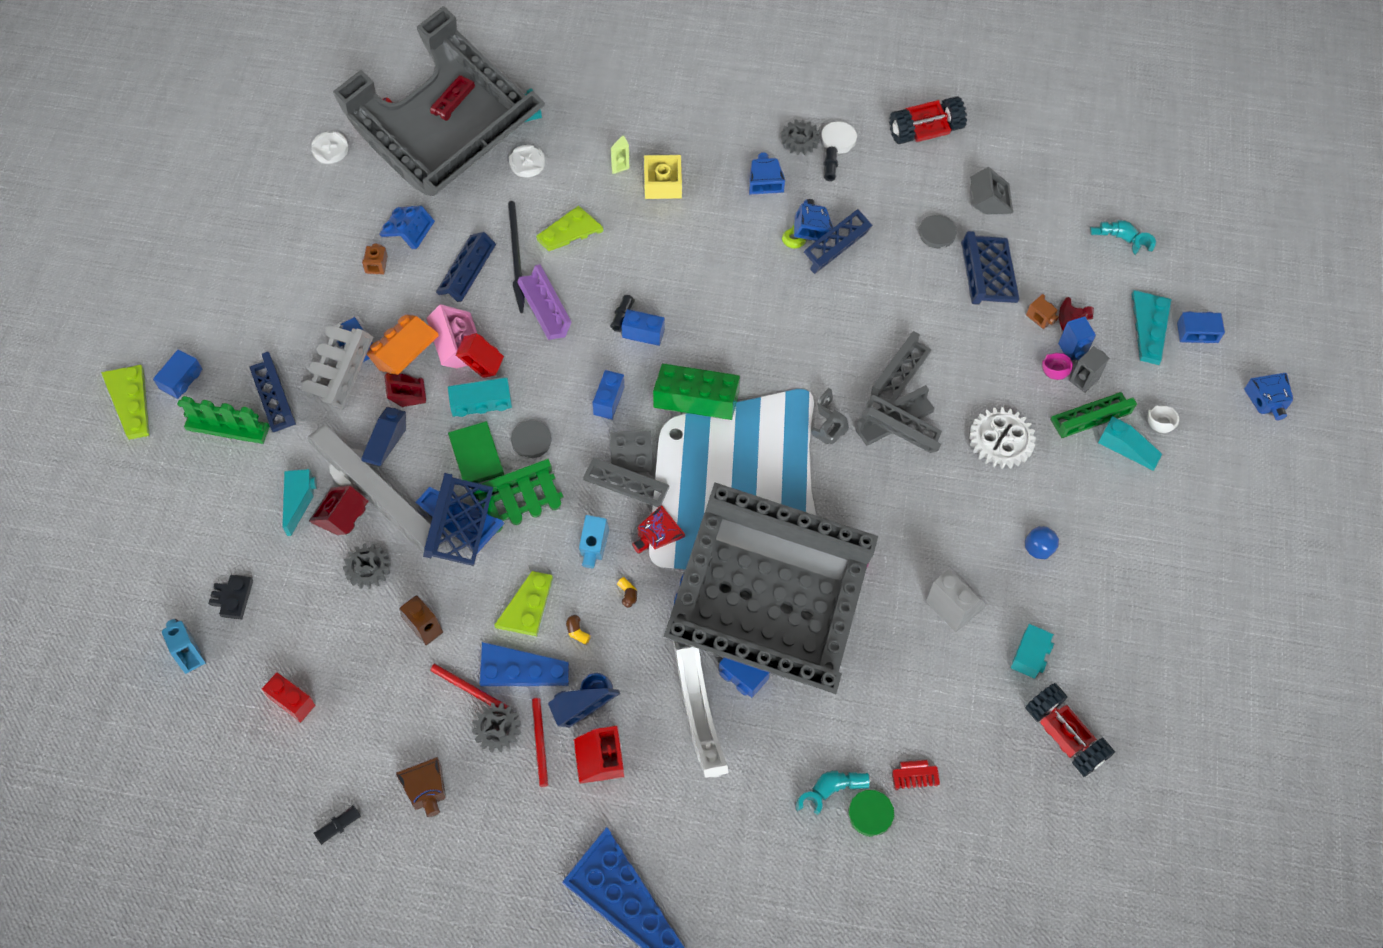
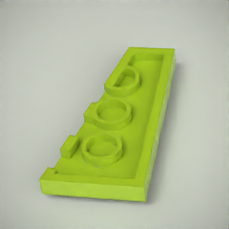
[101,365,150,440]

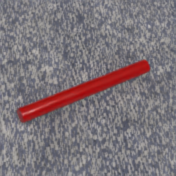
[430,664,509,710]
[532,698,548,787]

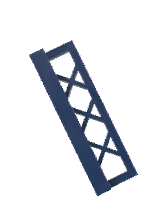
[804,209,873,274]
[436,232,496,302]
[249,351,296,433]

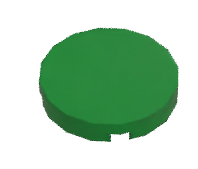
[848,790,894,837]

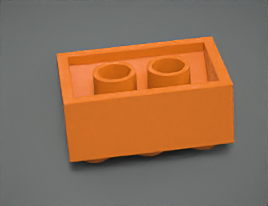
[367,315,439,375]

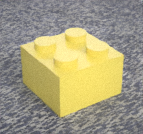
[644,155,682,199]

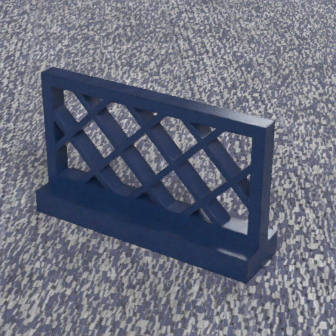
[961,231,1020,305]
[423,472,493,566]

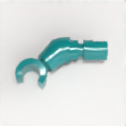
[1090,220,1156,255]
[795,770,870,815]

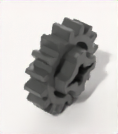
[781,119,820,155]
[343,543,391,589]
[472,703,521,753]

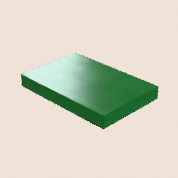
[448,421,504,483]

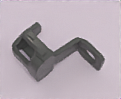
[811,388,849,444]

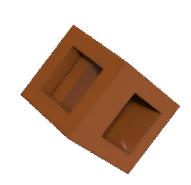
[362,243,388,275]
[1026,294,1059,329]

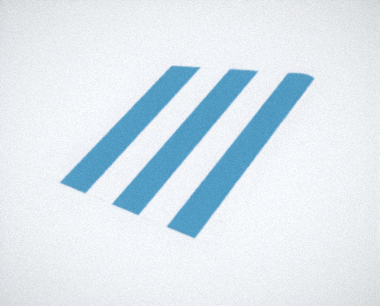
[649,389,816,570]

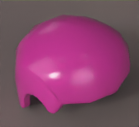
[1042,353,1073,380]

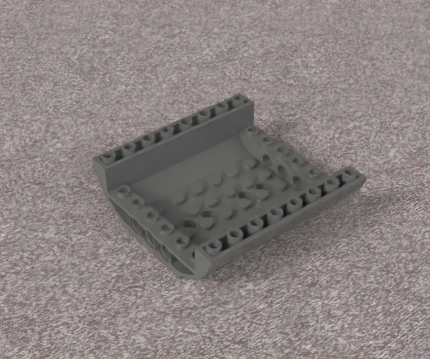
[663,482,879,694]

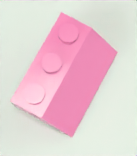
[426,304,478,369]

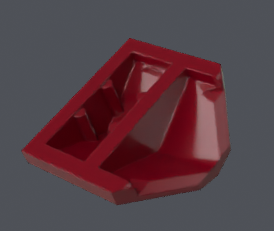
[384,373,426,407]

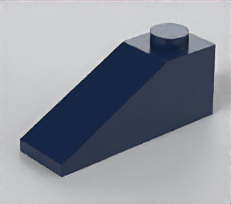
[361,407,406,466]
[548,688,621,728]

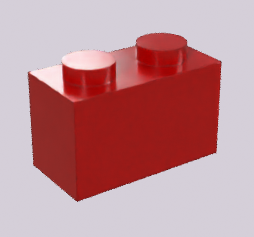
[455,333,504,378]
[262,672,316,723]

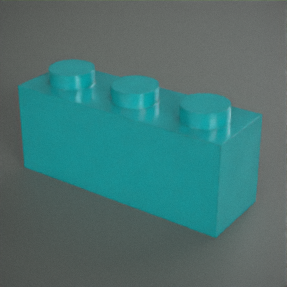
[447,377,512,417]

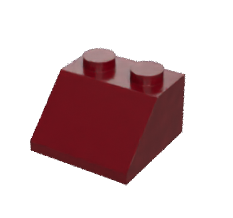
[309,486,369,535]

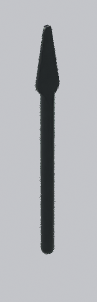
[508,201,525,314]

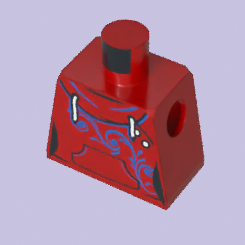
[632,505,685,554]

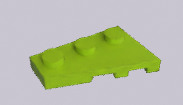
[536,205,603,251]
[494,571,553,637]

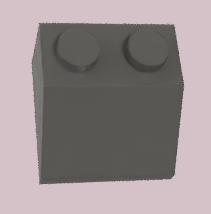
[970,167,1014,214]

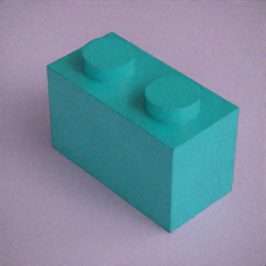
[1010,624,1054,679]

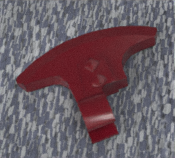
[1059,297,1094,331]

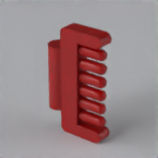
[892,759,940,790]

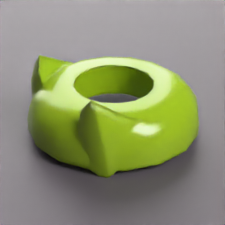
[782,225,806,249]

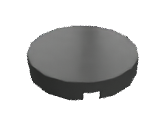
[919,215,957,249]
[511,420,552,459]

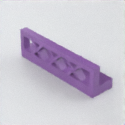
[518,264,572,340]

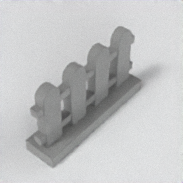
[301,323,373,410]

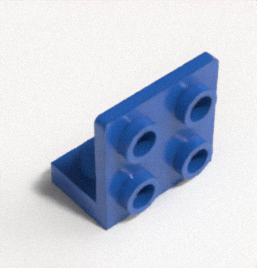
[379,206,435,249]

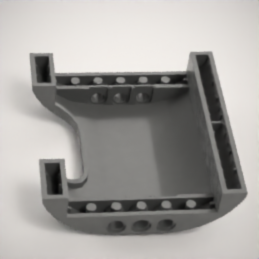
[333,6,545,196]

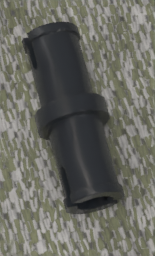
[824,146,838,181]
[610,295,635,332]
[313,805,361,845]

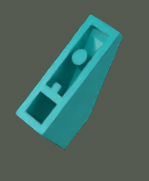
[1098,416,1163,471]
[282,469,317,536]

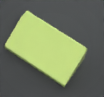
[611,135,630,174]

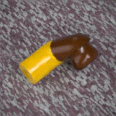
[617,577,637,608]
[566,615,591,645]

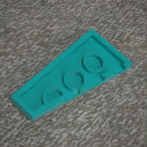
[1131,290,1172,365]

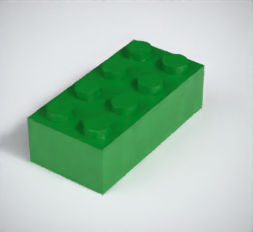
[653,363,740,420]

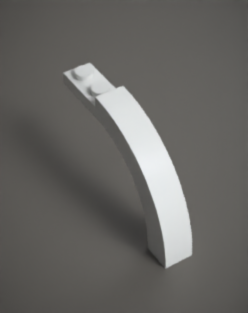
[673,641,728,778]

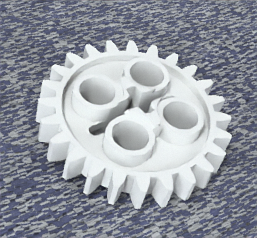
[969,407,1036,469]

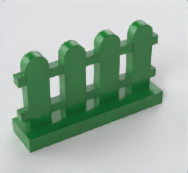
[177,396,270,444]
[471,459,563,533]

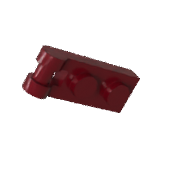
[430,75,475,121]

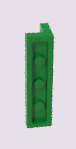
[1050,392,1137,439]

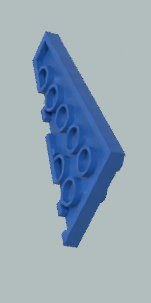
[562,827,684,948]

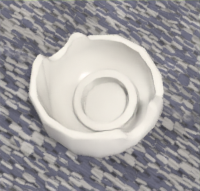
[1147,405,1179,433]

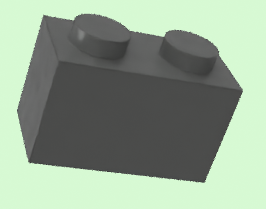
[1070,346,1110,393]

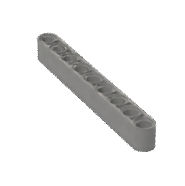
[307,425,446,553]

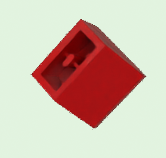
[574,725,624,784]

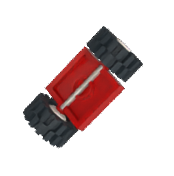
[889,96,967,145]
[1025,683,1116,777]

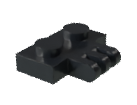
[208,575,253,620]

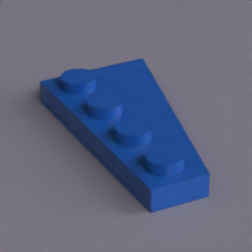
[416,487,505,554]
[480,642,569,686]

